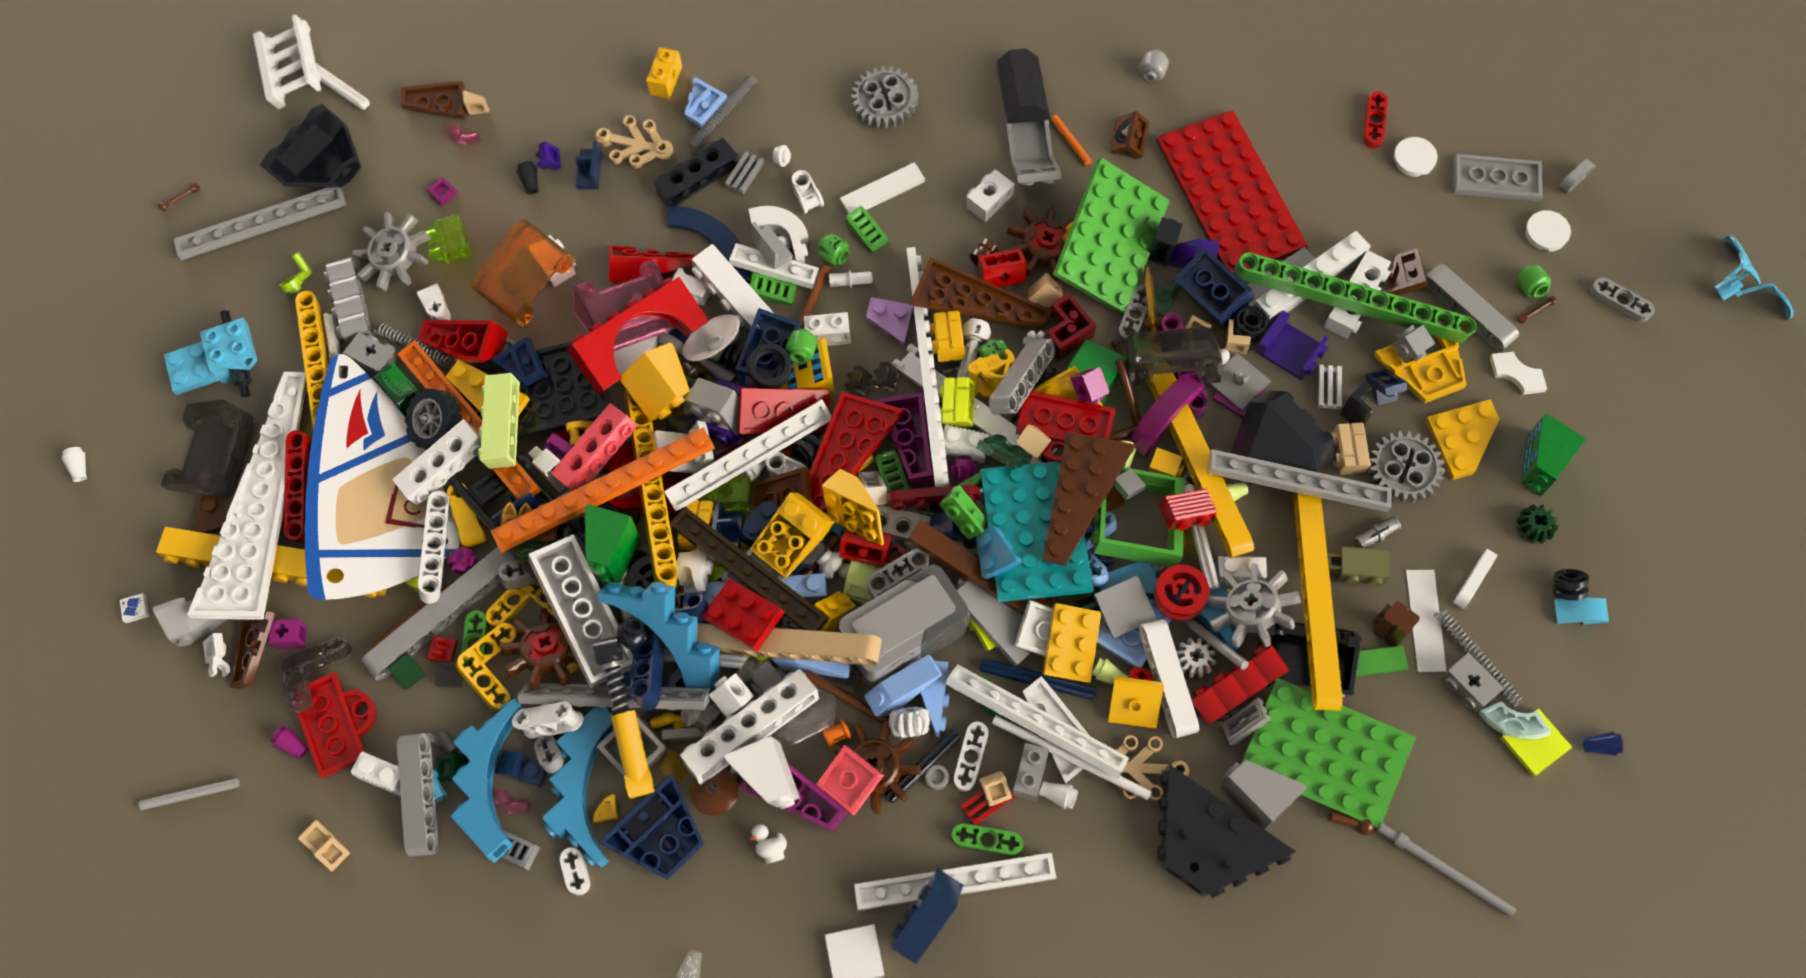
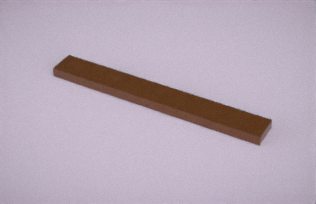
[907,519,1053,615]

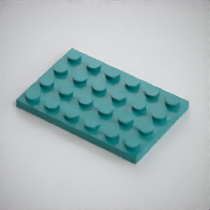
[980,461,1093,602]

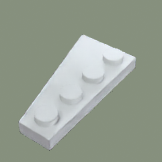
[1023,676,1090,784]

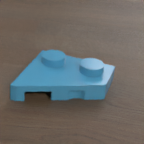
[976,525,1022,579]

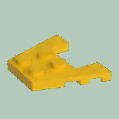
[1374,325,1467,404]

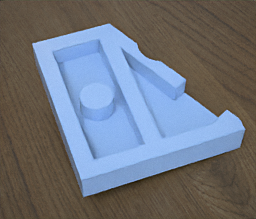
[684,77,727,127]

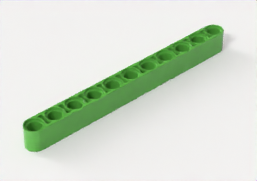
[1234,252,1476,343]

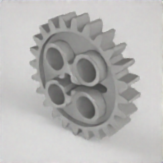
[851,66,918,128]
[1368,431,1445,503]

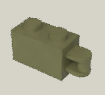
[1327,547,1390,587]

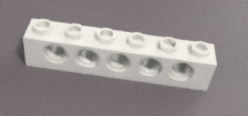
[680,668,819,786]

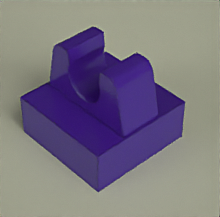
[536,141,561,170]

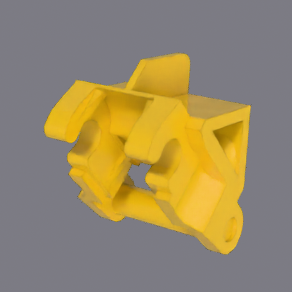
[968,349,1015,399]

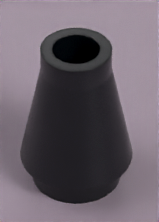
[516,161,539,195]

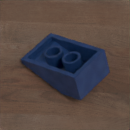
[1173,248,1254,329]

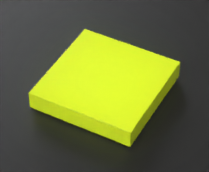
[1500,708,1572,777]

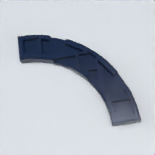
[667,206,751,284]

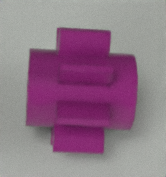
[950,456,978,482]
[447,547,478,575]

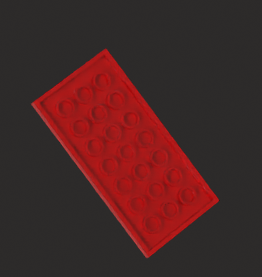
[1156,110,1308,274]

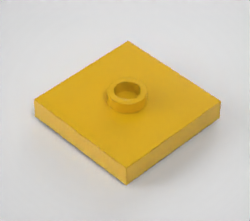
[1108,676,1164,729]

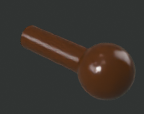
[1328,811,1375,835]

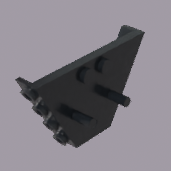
[1157,764,1296,898]

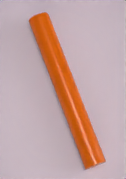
[1050,114,1092,166]

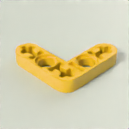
[486,574,557,628]
[456,623,516,711]

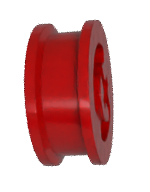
[1154,564,1210,621]

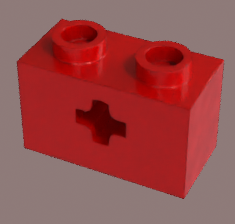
[978,249,1026,287]

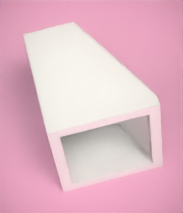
[724,736,800,809]

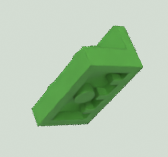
[939,485,987,540]

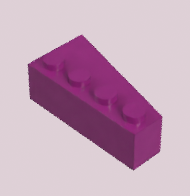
[878,392,935,489]
[738,762,849,832]

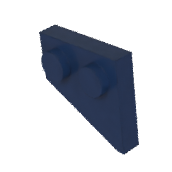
[492,337,546,386]

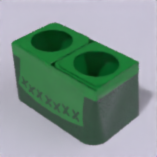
[373,362,419,416]

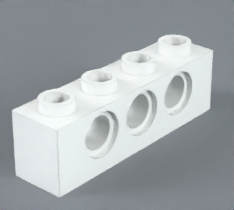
[1324,250,1391,339]
[392,419,481,506]

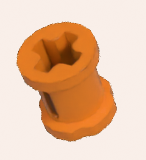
[821,718,852,748]

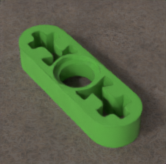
[462,610,489,678]
[952,823,1023,857]

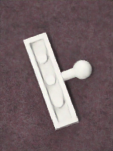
[729,235,819,289]

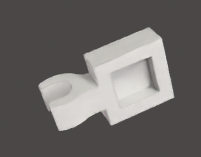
[203,633,230,677]

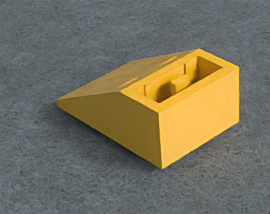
[822,469,884,546]
[750,492,835,578]

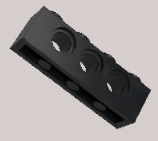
[653,137,739,206]

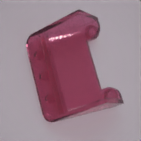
[573,260,676,351]

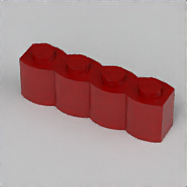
[1191,644,1289,725]

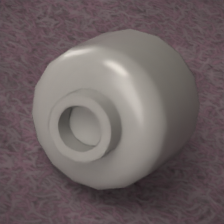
[1139,50,1169,82]

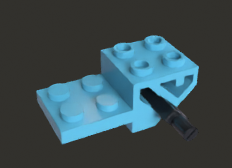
[164,310,258,398]

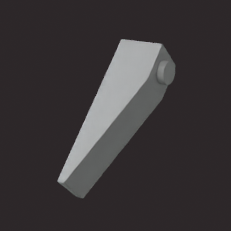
[152,597,228,646]

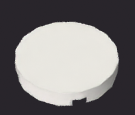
[1393,137,1438,177]
[1525,211,1571,251]

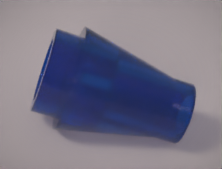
[1583,731,1623,756]

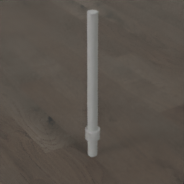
[1377,823,1516,917]

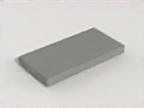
[1454,154,1543,202]
[957,580,1031,667]

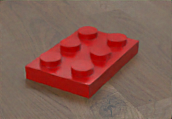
[701,578,785,652]

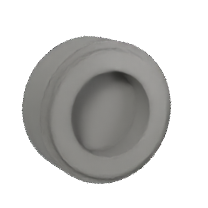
[925,765,949,791]

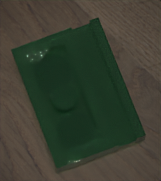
[976,434,1033,470]

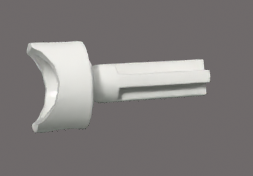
[956,318,991,378]

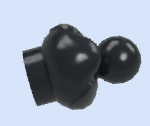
[617,617,646,650]

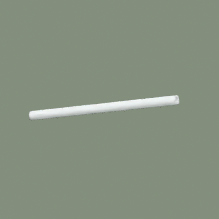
[992,715,1152,800]

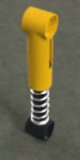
[593,636,655,799]

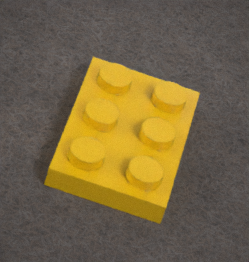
[1042,603,1101,683]

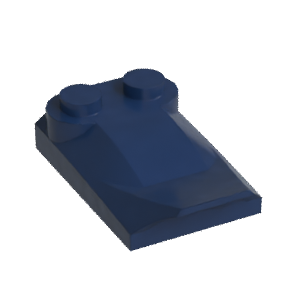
[735,308,801,387]
[739,501,826,575]

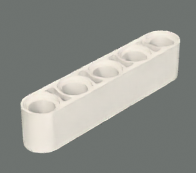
[418,491,449,604]
[1139,619,1199,739]

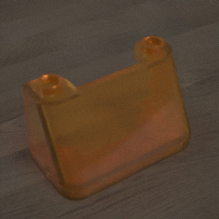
[471,219,577,327]

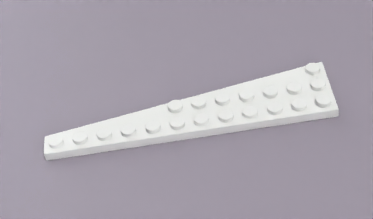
[907,247,949,487]
[187,372,307,620]

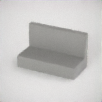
[750,222,793,269]

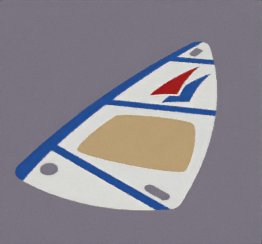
[305,354,460,600]

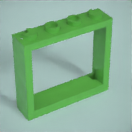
[1091,467,1184,567]

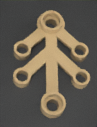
[595,115,674,169]
[1098,735,1189,801]

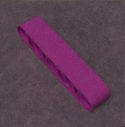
[1159,314,1208,419]

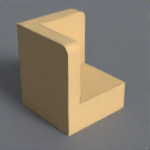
[1028,273,1062,308]
[1224,319,1251,355]

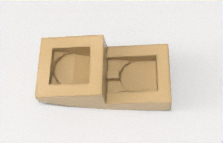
[298,820,350,872]

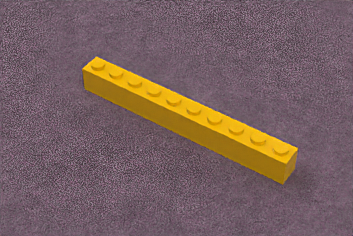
[156,527,387,598]

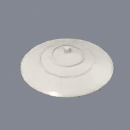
[682,314,740,361]

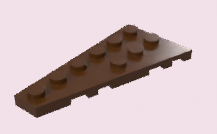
[909,257,1051,329]
[1042,432,1136,566]

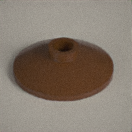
[689,768,739,816]

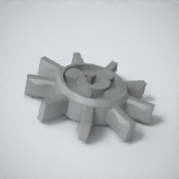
[352,212,431,292]
[1207,563,1301,648]

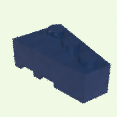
[890,869,963,964]

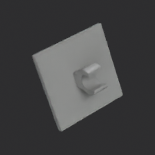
[1207,353,1271,411]

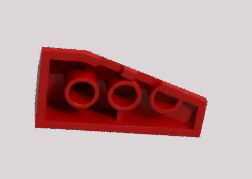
[608,245,696,285]
[418,320,508,363]

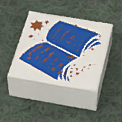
[120,593,149,623]

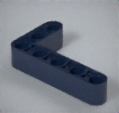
[629,591,709,711]

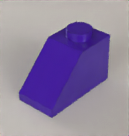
[1169,238,1220,268]

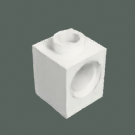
[709,673,753,718]

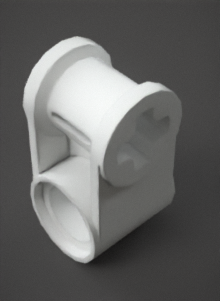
[792,170,824,214]
[417,283,451,320]
[765,452,810,477]

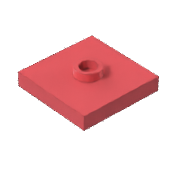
[816,745,884,816]

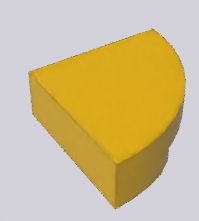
[593,794,619,824]

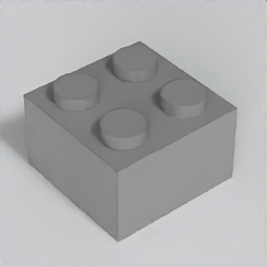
[685,377,739,436]
[597,714,670,776]

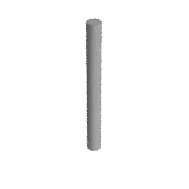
[1181,619,1249,670]
[139,778,240,810]

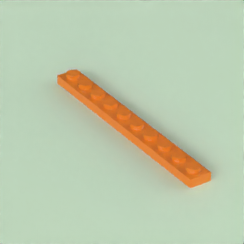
[397,340,542,499]
[491,427,715,553]

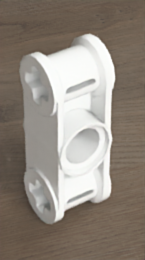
[512,701,584,739]

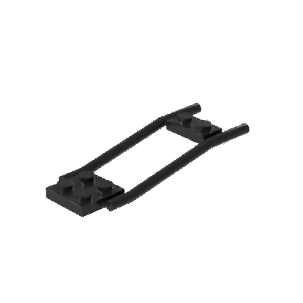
[447,456,595,589]

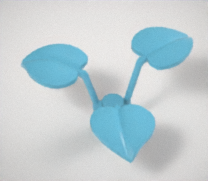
[1714,234,1793,320]

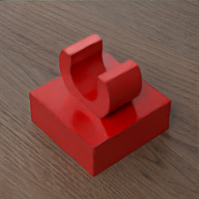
[427,636,458,664]

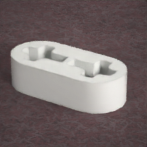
[560,847,590,895]

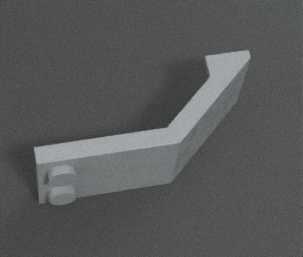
[1005,114,1061,185]

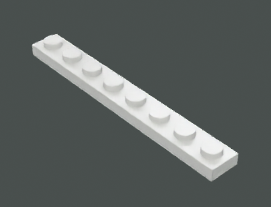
[664,400,832,512]
[945,664,1129,779]
[854,853,1056,911]

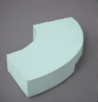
[1479,701,1551,739]

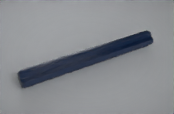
[980,658,1097,700]

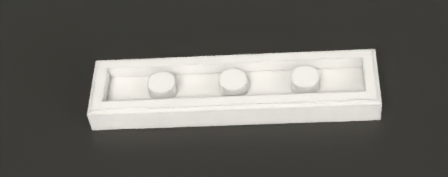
[840,162,925,214]

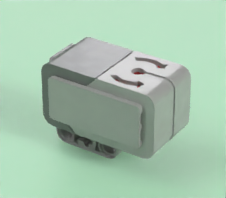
[839,548,970,688]

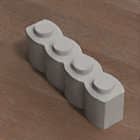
[324,257,373,344]

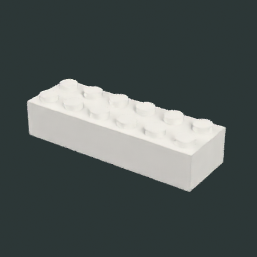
[529,534,633,689]

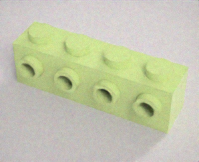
[478,373,520,469]

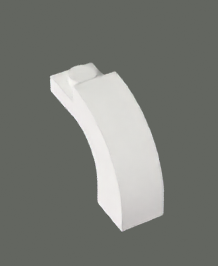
[748,206,809,264]

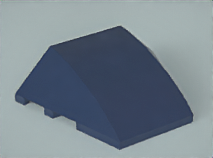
[598,773,704,880]

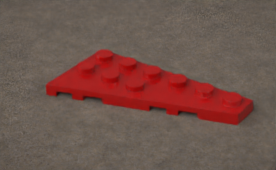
[810,391,905,513]

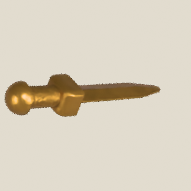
[1144,266,1162,346]

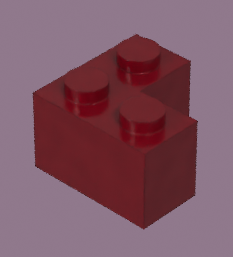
[1046,293,1096,360]

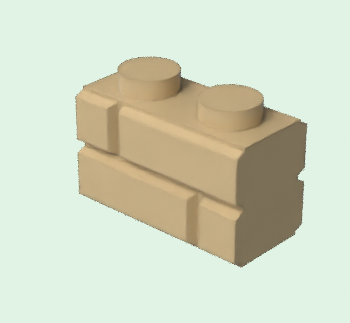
[1330,423,1371,475]

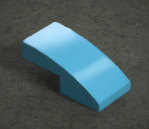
[1554,598,1609,625]

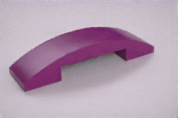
[1129,373,1204,458]

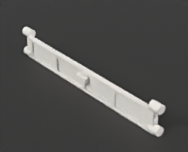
[892,344,1058,464]

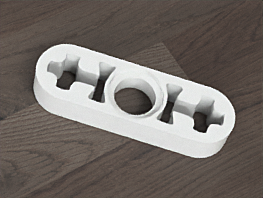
[1453,549,1497,609]
[954,722,988,792]

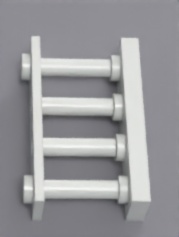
[253,14,321,109]

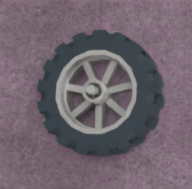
[405,389,462,449]

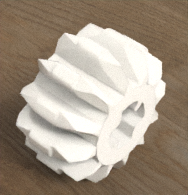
[1176,638,1216,678]
[889,706,930,738]

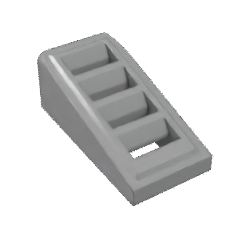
[501,830,540,871]

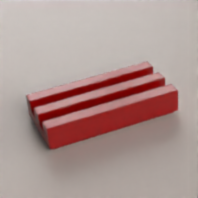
[960,790,1014,826]

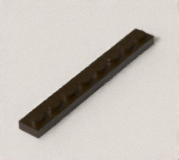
[670,507,829,631]

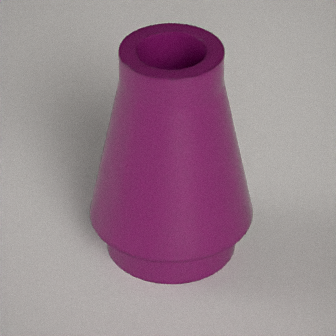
[270,726,309,760]

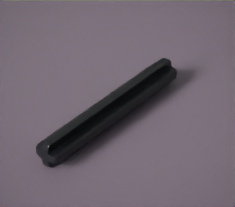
[885,730,961,804]

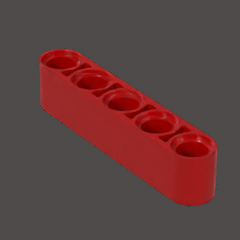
[284,430,312,544]

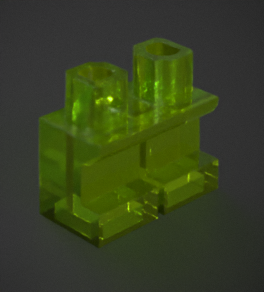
[424,214,472,264]

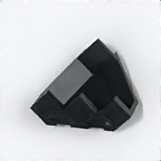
[260,104,361,187]
[1231,390,1336,485]

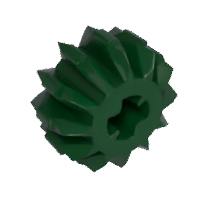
[1516,504,1559,544]

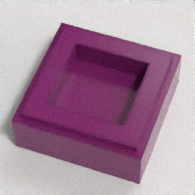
[427,177,458,206]

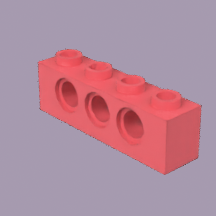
[551,403,638,491]

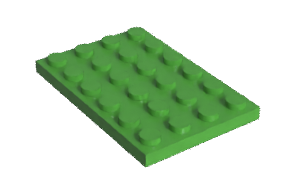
[1053,158,1170,315]
[1240,678,1416,828]

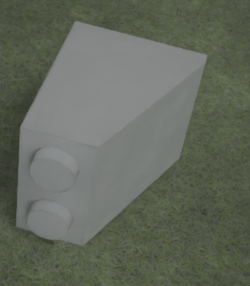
[1221,760,1308,829]

